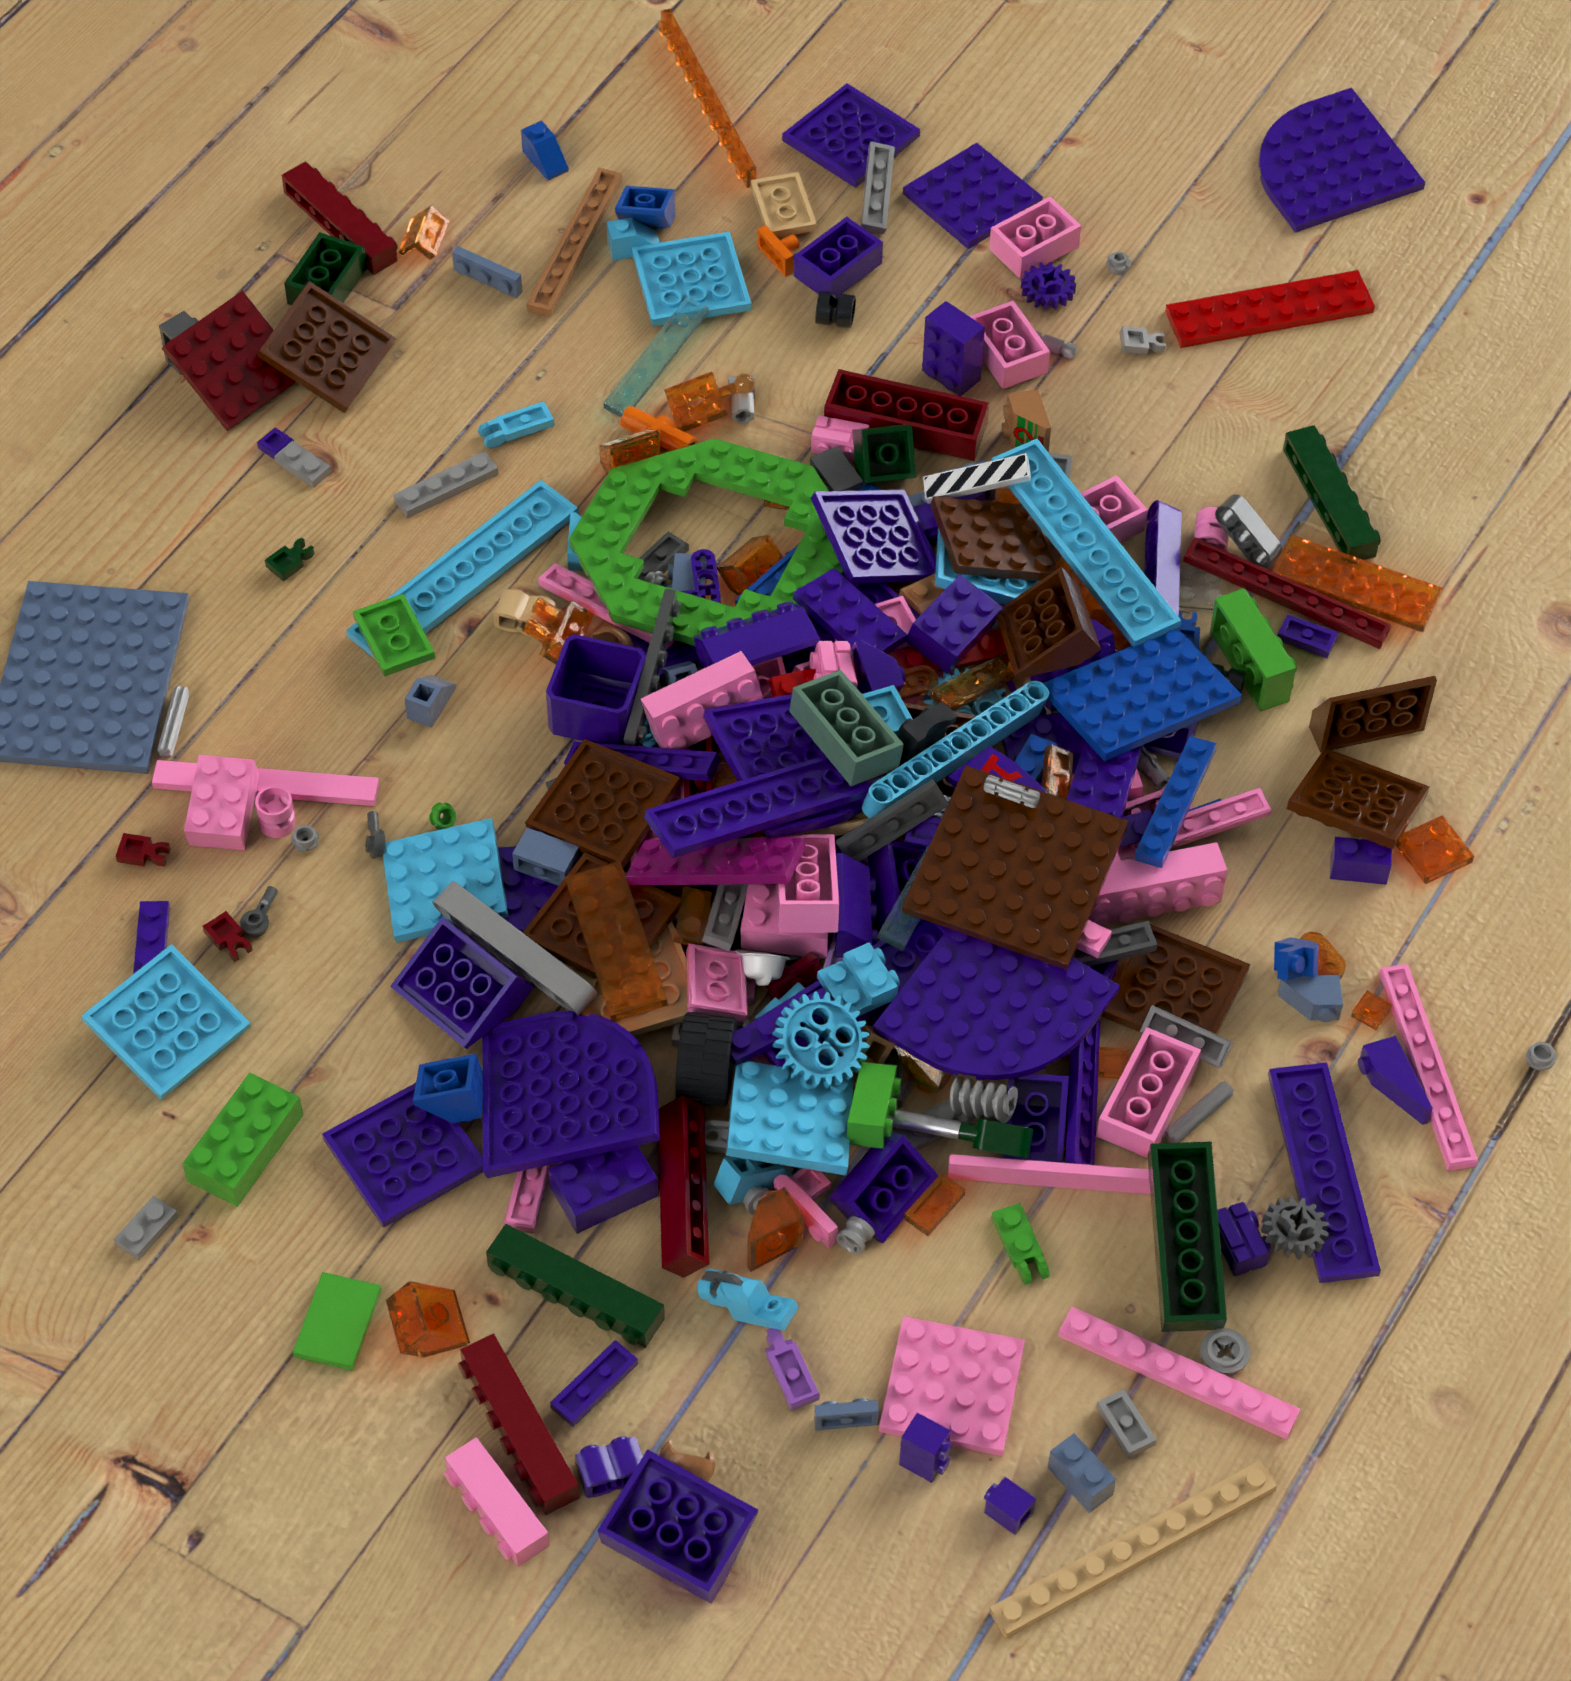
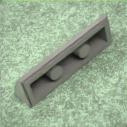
[1140,1005,1234,1069]

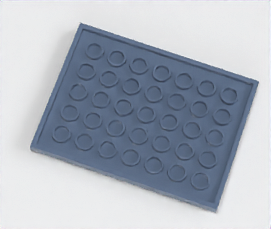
[0,581,190,774]

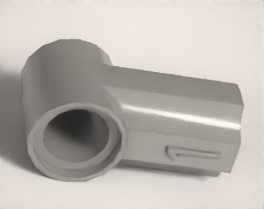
[728,375,755,424]

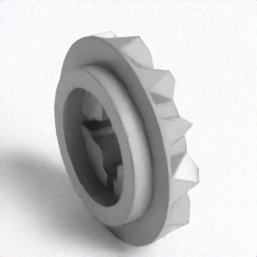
[1200,1328,1250,1376]

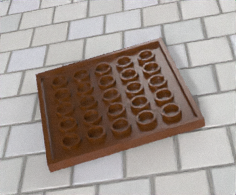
[902,765,1128,970]

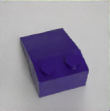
[1003,1074,1069,1163]

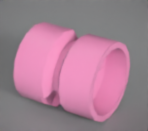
[1194,507,1229,551]
[255,786,296,838]

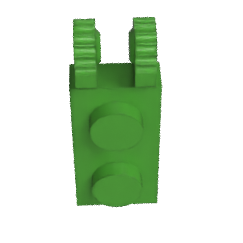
[992,1203,1050,1285]

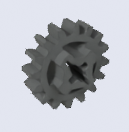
[1261,1196,1329,1259]

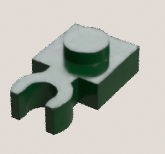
[265,538,315,581]

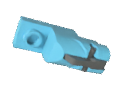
[697,1268,799,1331]

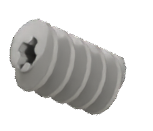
[950,1076,1018,1123]

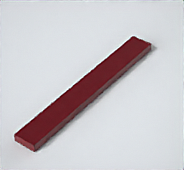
[1183,537,1392,649]

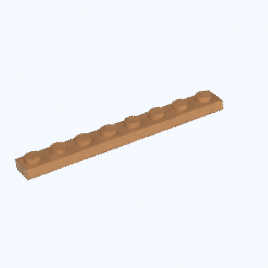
[526,167,622,317]

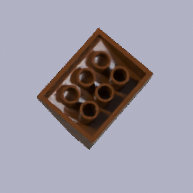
[997,567,1101,679]
[1309,676,1437,752]

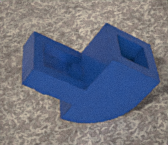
[1274,937,1319,981]

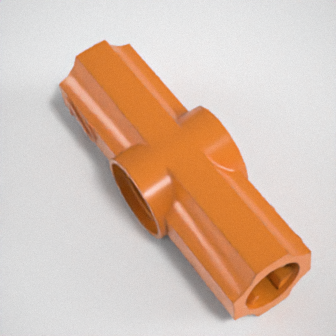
[620,406,697,451]

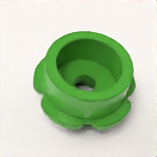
[429,802,456,830]

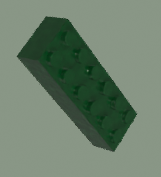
[1147,1141,1227,1332]

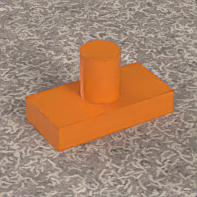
[757,225,799,277]

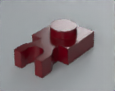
[116,833,171,867]
[202,911,253,962]

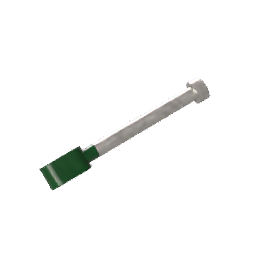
[890,1110,1034,1159]

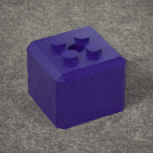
[546,634,646,745]

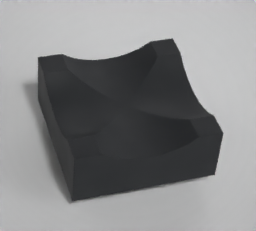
[898,701,958,766]

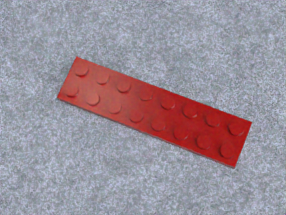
[1165,270,1375,348]

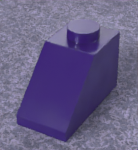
[851,640,906,693]

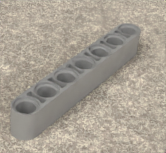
[432,881,598,1016]

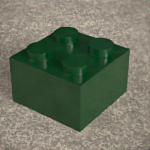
[852,425,916,483]

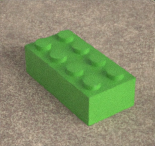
[1210,588,1297,712]
[182,1072,303,1207]

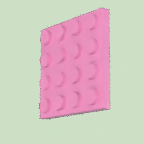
[879,1316,1025,1456]

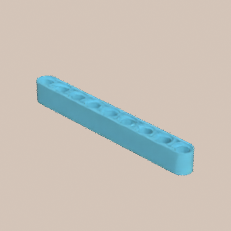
[862,681,1049,818]

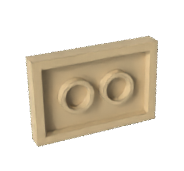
[751,172,817,238]

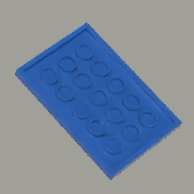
[1043,628,1242,761]

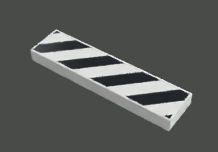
[923,453,1031,504]

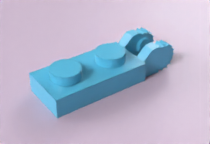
[478,401,554,449]

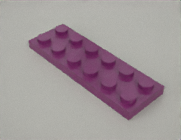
[626,837,806,885]

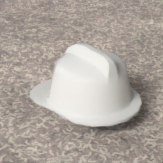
[735,949,790,986]

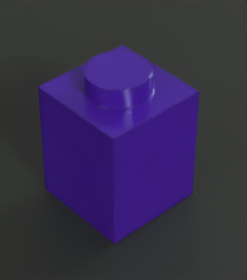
[984,1477,1036,1535]

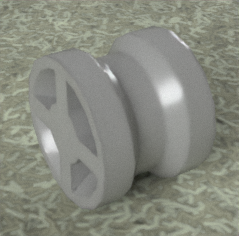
[836,1216,875,1255]

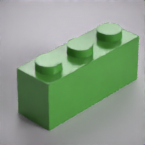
[847,1062,901,1149]

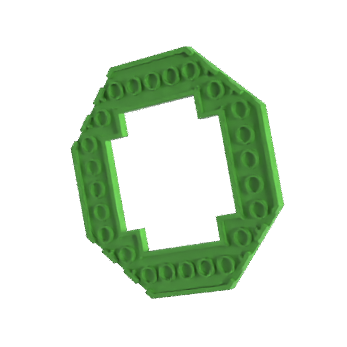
[569,439,845,646]

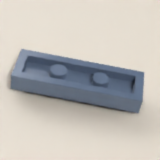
[452,246,522,298]

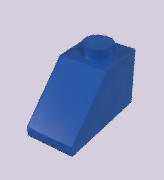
[521,121,569,181]

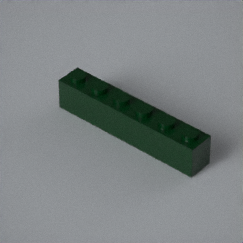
[1283,425,1381,564]
[486,1224,665,1348]

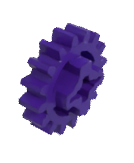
[1021,262,1076,310]

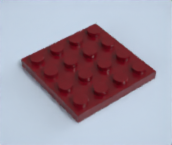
[162,291,296,431]

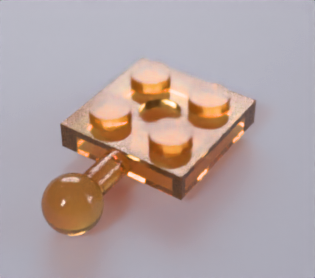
[664,371,755,432]

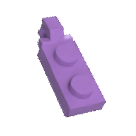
[765,1328,820,1411]

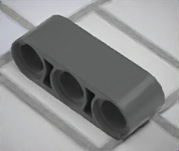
[1215,494,1282,568]

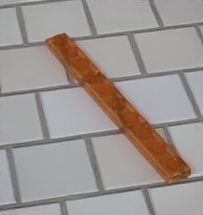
[658,9,756,188]

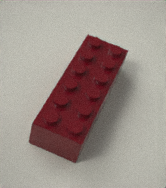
[824,369,989,461]

